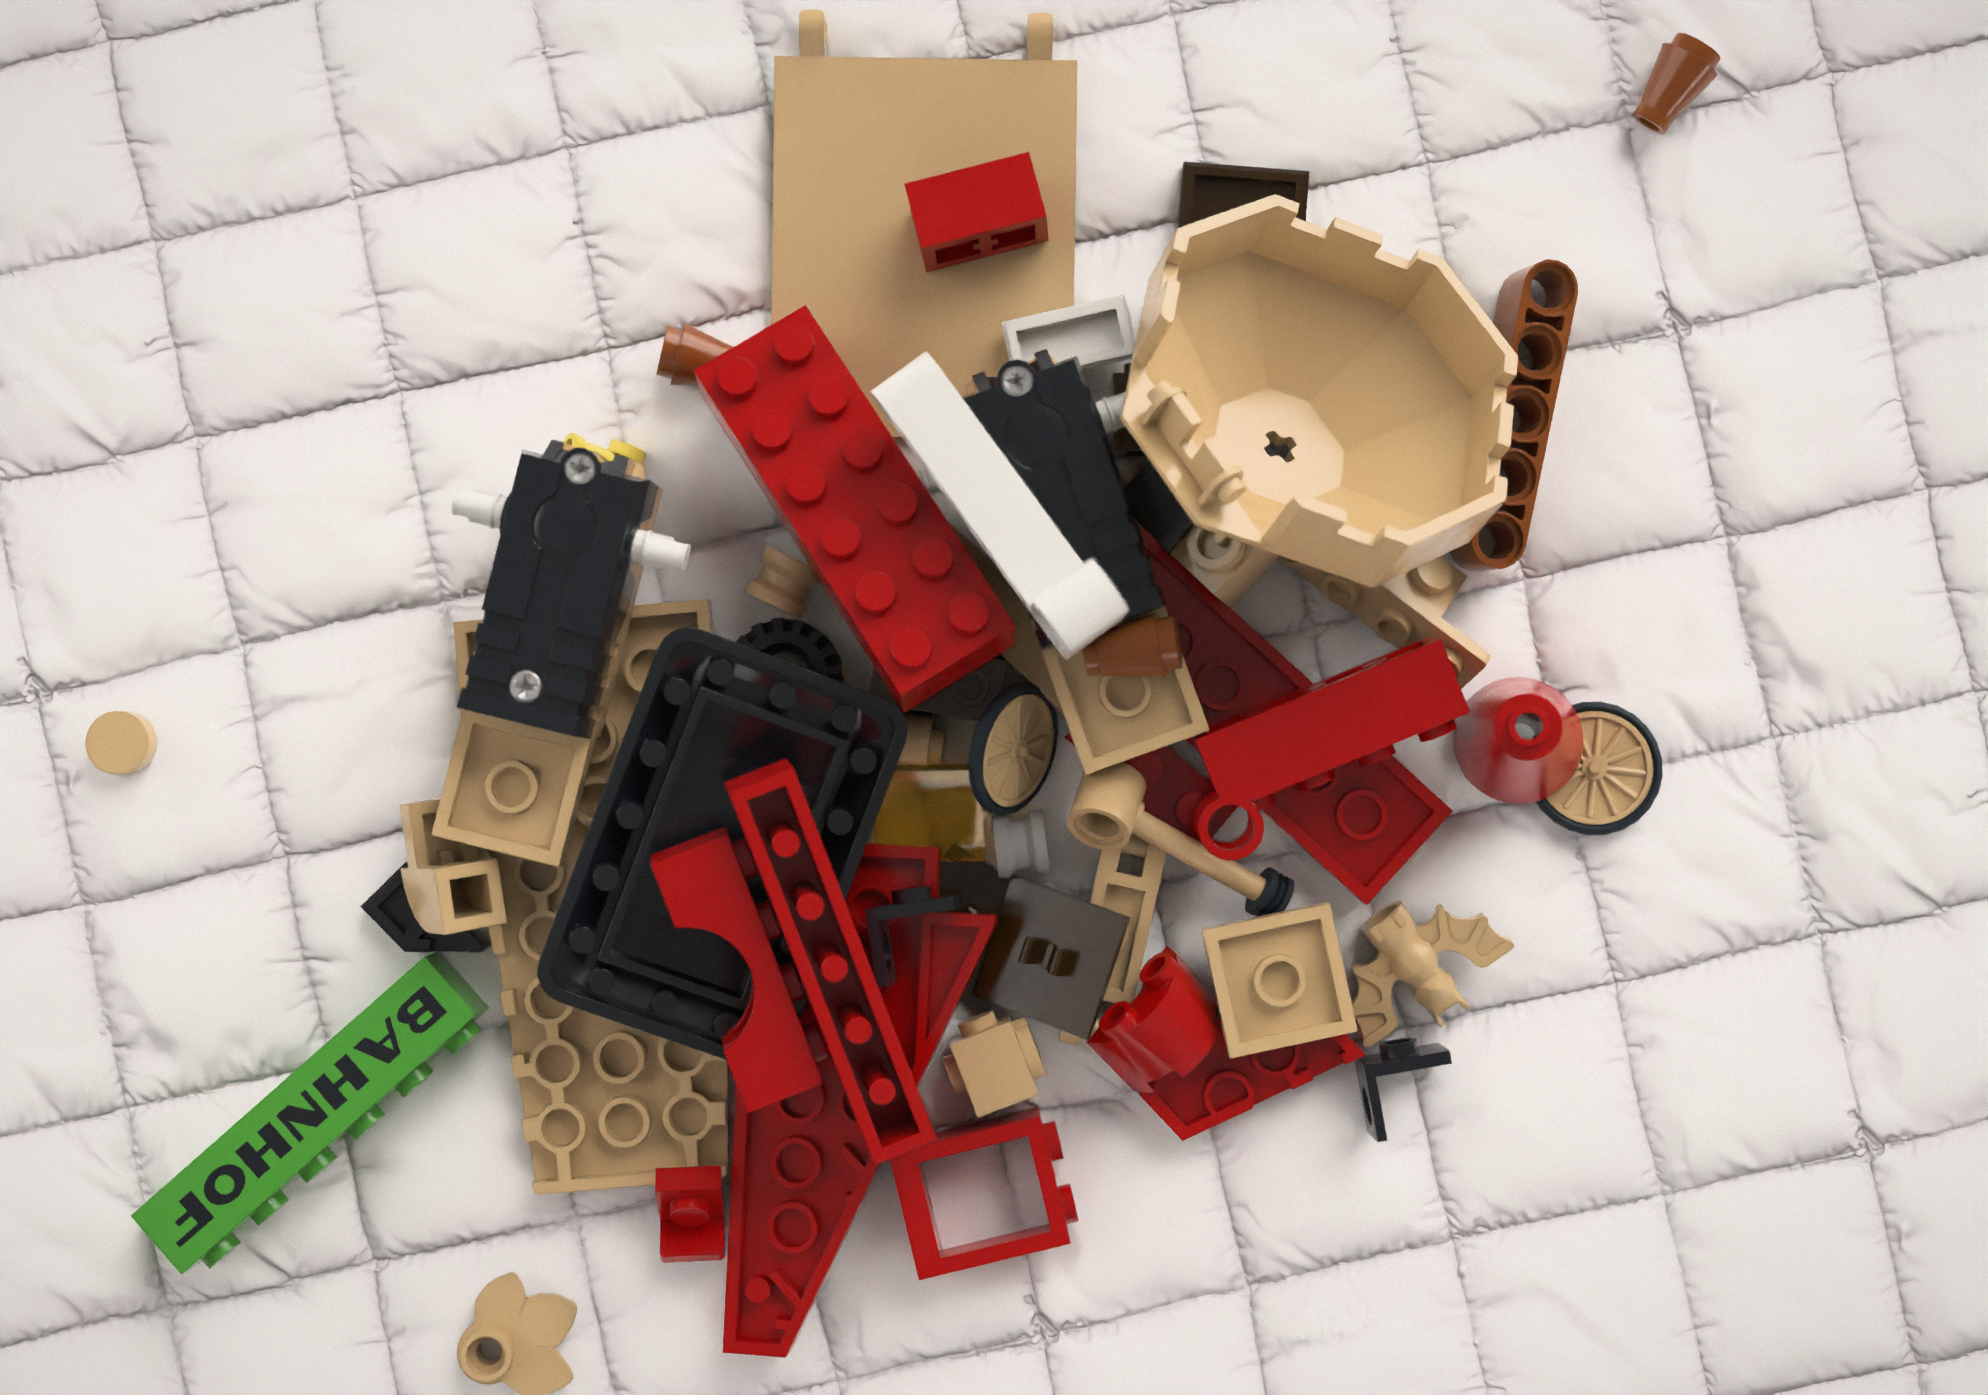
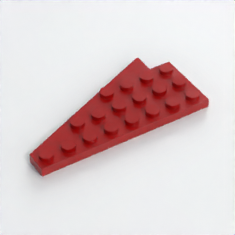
[723,843,998,1358]

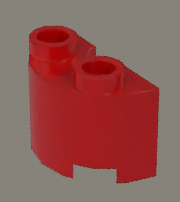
[1086,946,1221,1093]

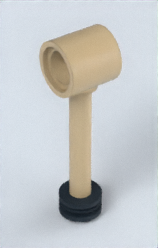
[1067,762,1295,917]

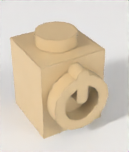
[1170,524,1280,608]
[943,1010,1047,1118]

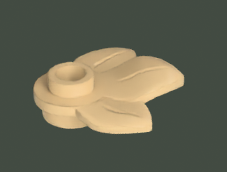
[457,1272,577,1395]

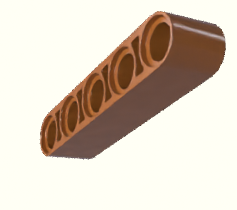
[1450,259,1578,571]

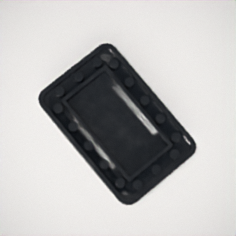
[537,627,908,1060]

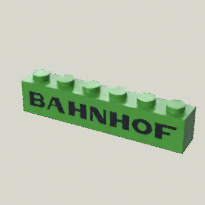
[131,951,489,1275]

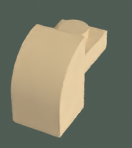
[399,798,507,935]

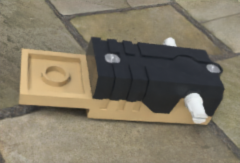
[920,349,1209,775]
[431,439,691,867]

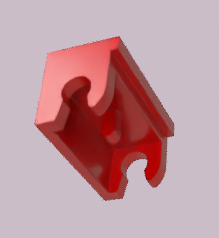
[904,152,1049,272]

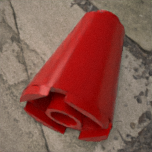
[1453,677,1583,804]

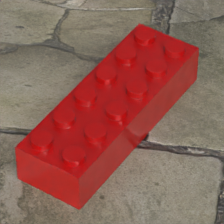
[693,305,1016,713]

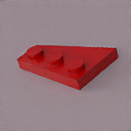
[1138,1013,1366,1141]

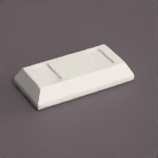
[1001,294,1136,370]

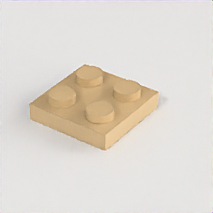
[1201,902,1358,1059]

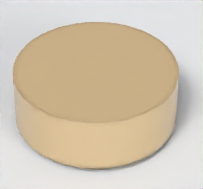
[85,711,157,774]

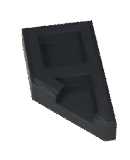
[360,862,491,953]

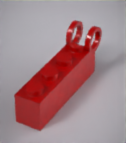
[1192,636,1470,860]

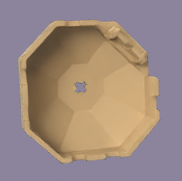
[1120,194,1518,588]

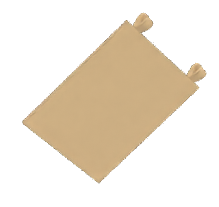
[771,9,1077,438]

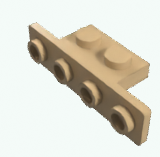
[1277,556,1491,689]

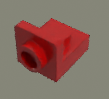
[655,1165,725,1263]

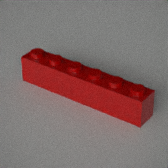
[723,758,937,1165]

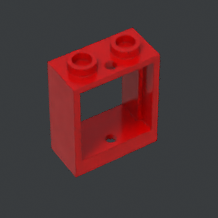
[890,1107,1079,1280]

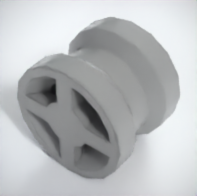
[991,809,1050,879]

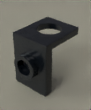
[1125,460,1194,553]
[865,885,963,988]
[1355,1038,1452,1142]

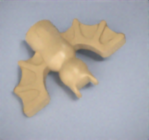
[1351,901,1514,1048]

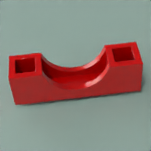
[651,826,829,1113]

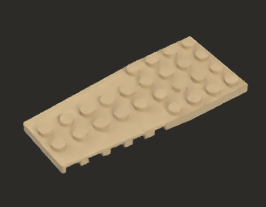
[453,599,729,1195]

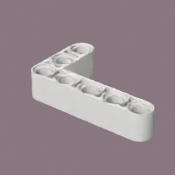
[870,352,1129,660]

